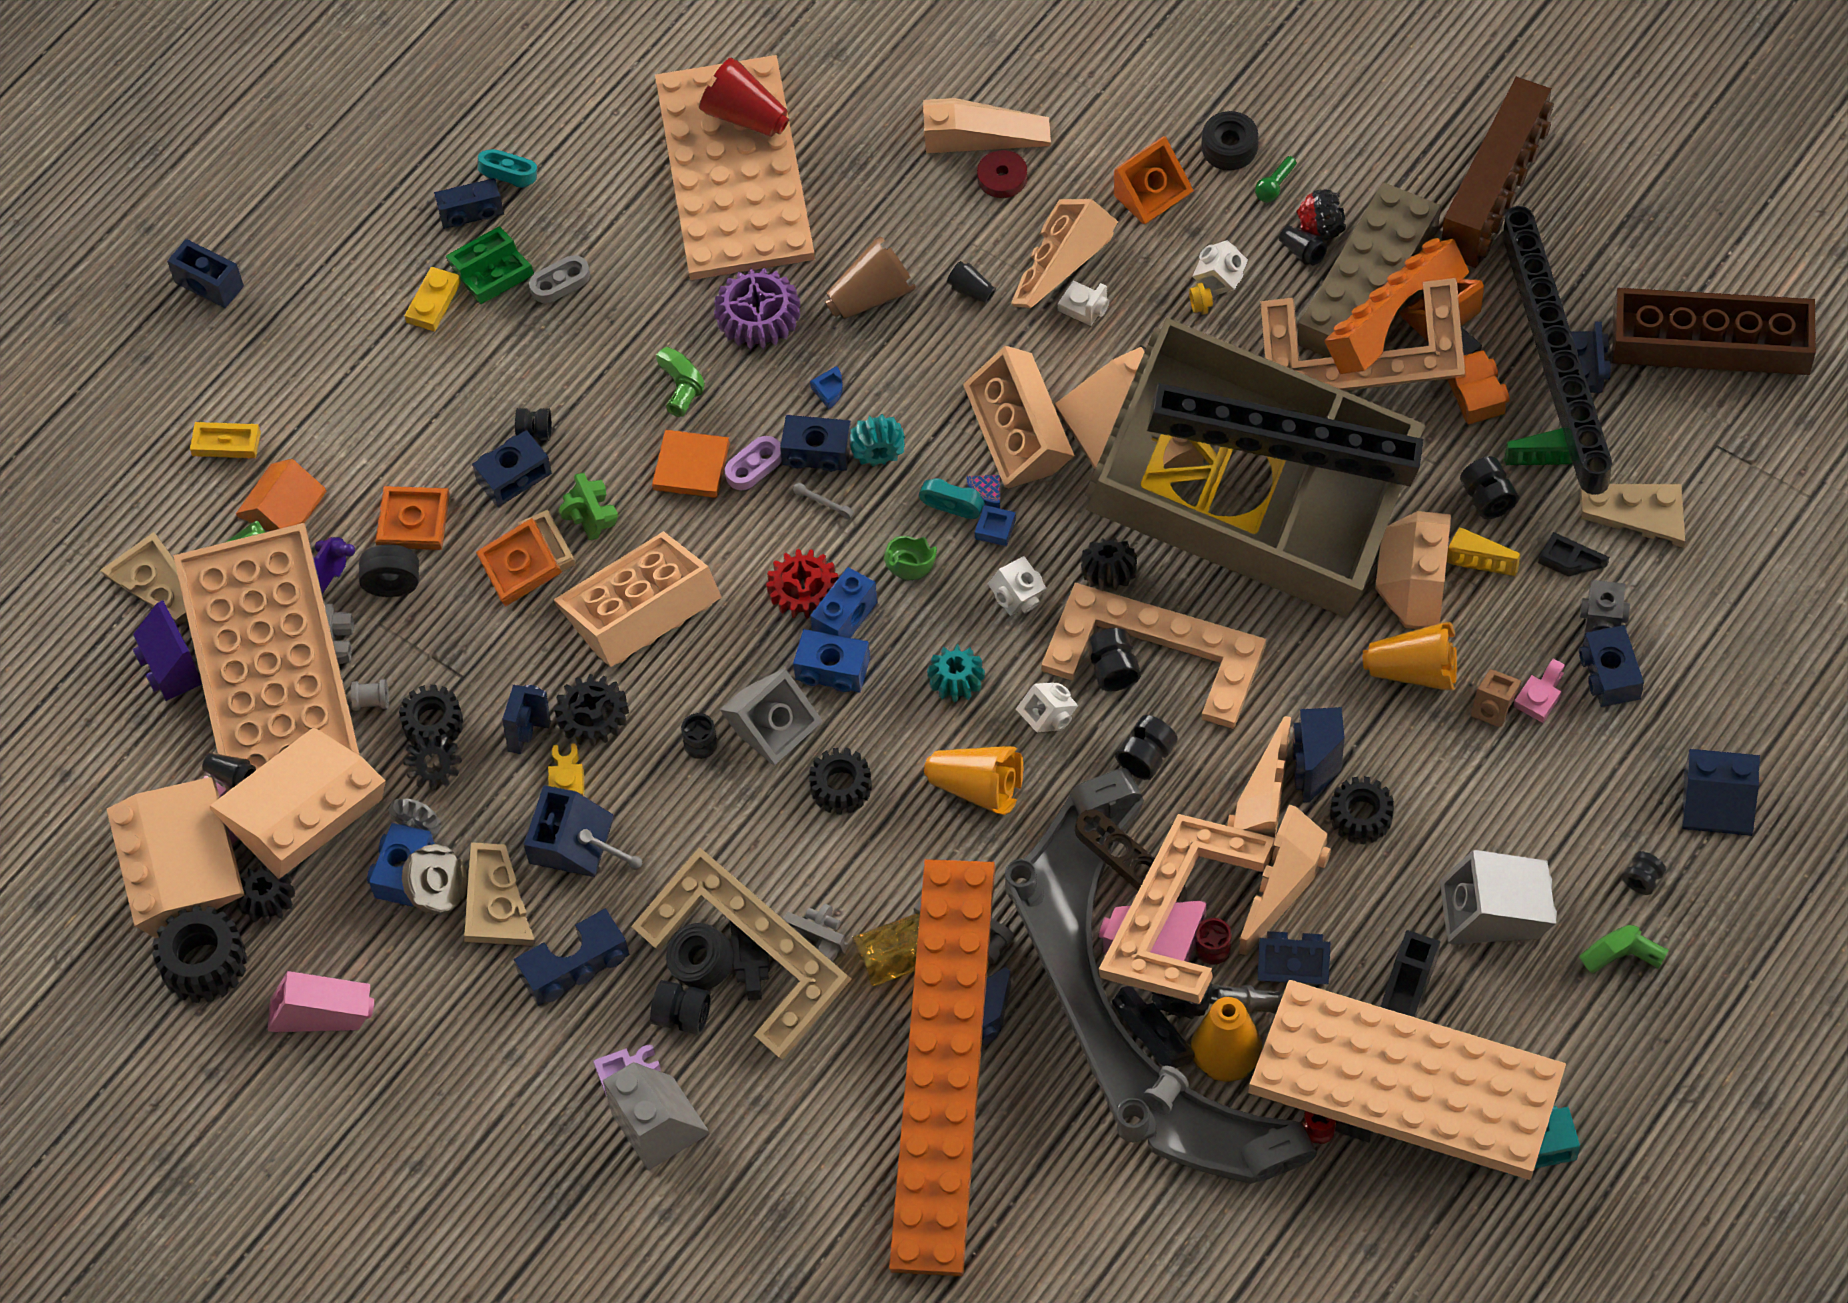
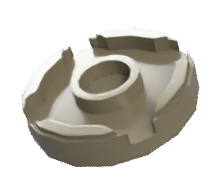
[402,844,468,915]

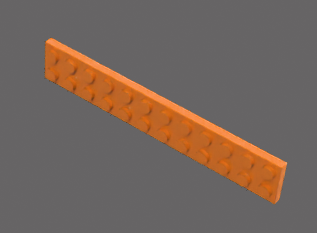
[889,859,996,1276]

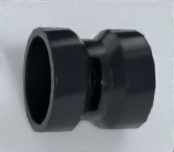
[515,408,552,441]
[681,713,718,759]

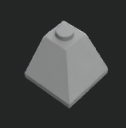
[720,669,823,765]

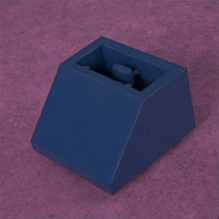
[1292,707,1345,803]
[524,785,614,877]

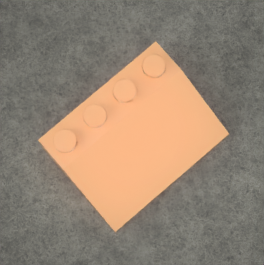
[1055,347,1204,469]
[553,531,722,667]
[210,727,386,879]
[107,777,244,938]

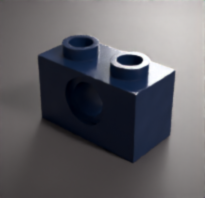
[167,239,244,309]
[780,415,851,472]
[472,430,552,507]
[1579,625,1644,707]

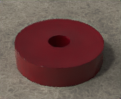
[977,150,1028,198]

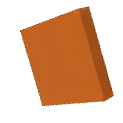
[652,430,730,498]
[375,486,450,550]
[476,518,562,606]

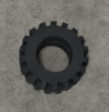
[152,906,247,1003]

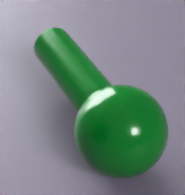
[1255,156,1297,203]

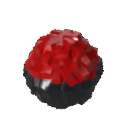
[1296,189,1346,240]

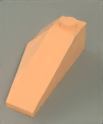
[1227,716,1291,838]
[1239,805,1331,956]

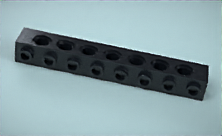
[1147,383,1424,487]

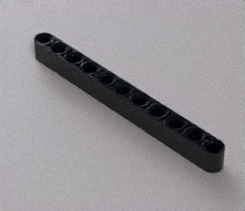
[1503,206,1612,495]

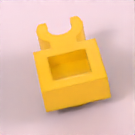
[548,743,584,796]

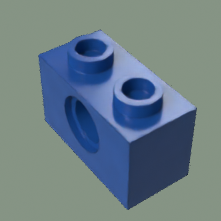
[810,567,878,638]
[793,629,870,693]
[367,823,435,907]

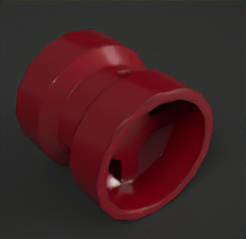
[1196,918,1231,965]

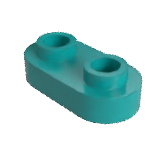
[477,149,537,188]
[918,478,985,519]

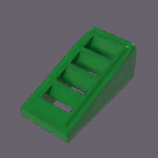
[1504,428,1573,465]

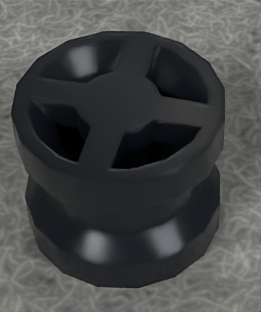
[1622,851,1666,895]

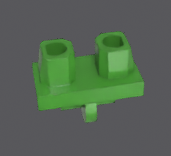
[559,473,618,540]

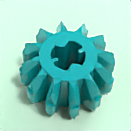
[850,414,905,467]
[927,644,985,703]

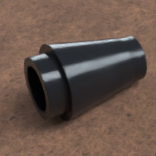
[1279,225,1327,266]
[947,261,996,304]
[202,752,256,789]

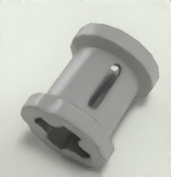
[351,679,389,711]
[1143,1066,1189,1114]

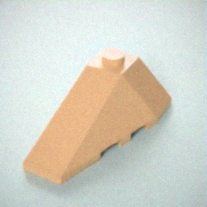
[923,98,1051,153]
[1011,199,1118,308]

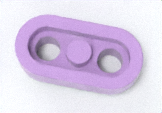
[725,436,782,490]

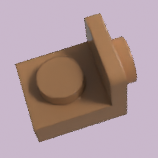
[1471,669,1522,727]

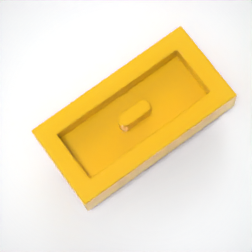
[404,267,461,332]
[190,422,261,458]

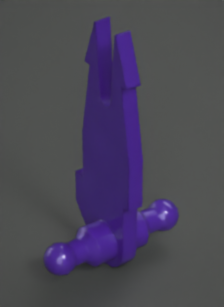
[313,537,355,594]

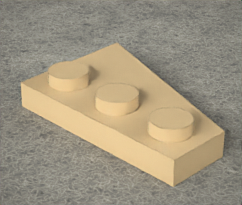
[1580,484,1685,548]
[100,532,188,625]
[464,842,534,946]

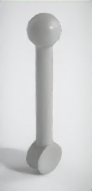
[793,482,854,519]
[577,829,643,869]

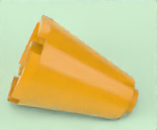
[1362,622,1457,691]
[924,746,1024,815]
[1191,997,1262,1082]

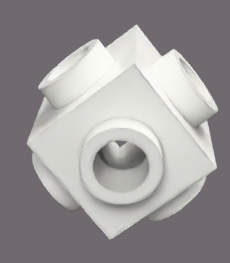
[1192,240,1248,296]
[988,556,1047,616]
[1016,683,1078,732]

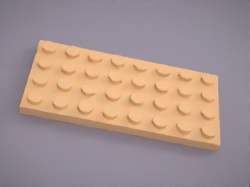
[655,55,815,280]
[173,523,360,792]
[1248,980,1566,1180]

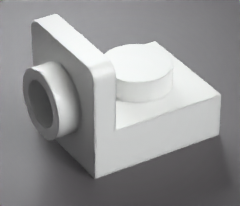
[1058,280,1109,326]

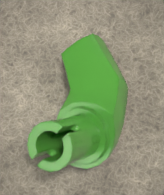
[656,347,705,417]
[1579,925,1669,974]

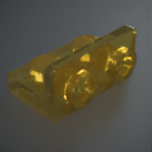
[852,913,920,986]

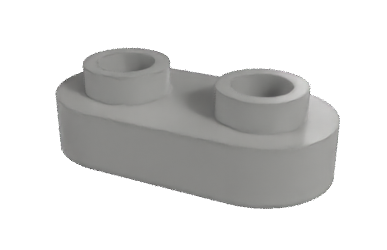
[529,255,590,303]

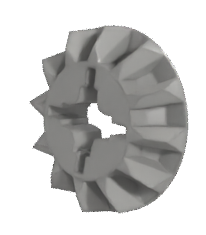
[388,799,442,837]

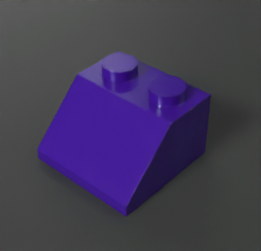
[133,600,202,701]

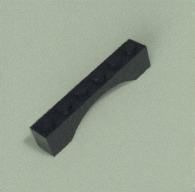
[1335,930,1440,1143]

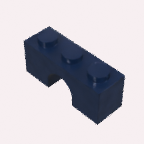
[514,908,630,1006]

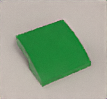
[446,226,534,305]

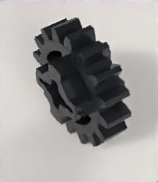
[554,674,629,746]

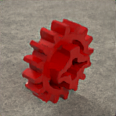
[766,549,839,619]

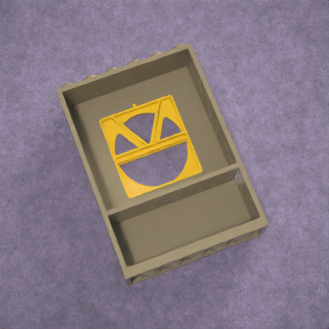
[1085,317,1425,618]

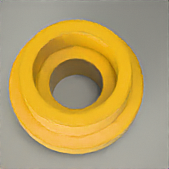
[1189,282,1213,315]

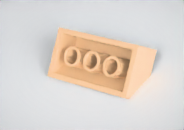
[963,346,1075,488]

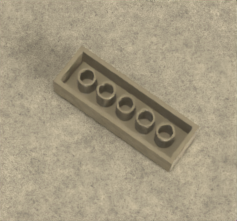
[1298,182,1441,358]

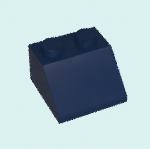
[1682,749,1760,836]

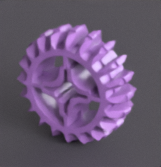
[714,268,801,350]

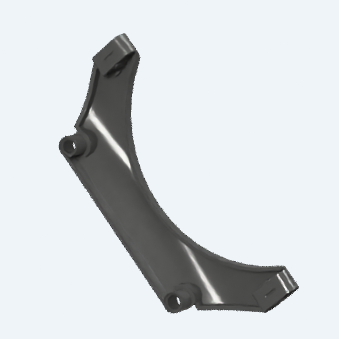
[1005,768,1317,1184]

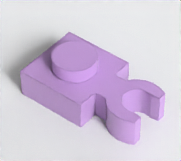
[593,1045,661,1096]

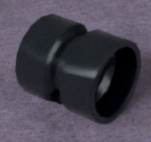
[1460,456,1519,520]
[1087,628,1141,691]
[1115,715,1178,780]
[650,980,711,1035]

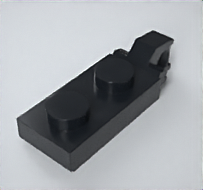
[730,920,770,1001]
[1112,986,1195,1068]

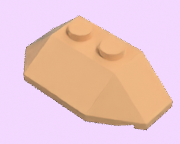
[1375,511,1451,629]

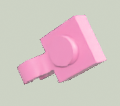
[1514,659,1565,723]

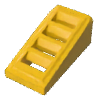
[1447,527,1520,576]

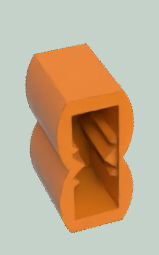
[1447,350,1510,424]

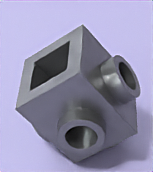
[1580,580,1630,632]

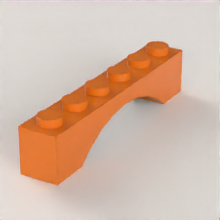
[1324,238,1469,374]

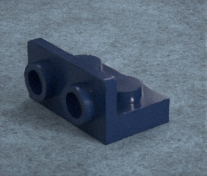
[434,178,504,229]
[1571,321,1611,393]
[502,684,551,754]
[1257,931,1331,984]

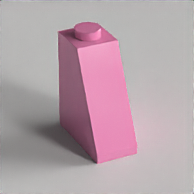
[1099,901,1206,962]
[268,971,374,1032]

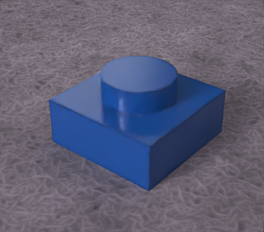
[975,505,1016,546]

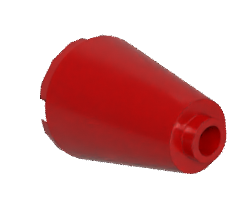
[699,58,789,137]

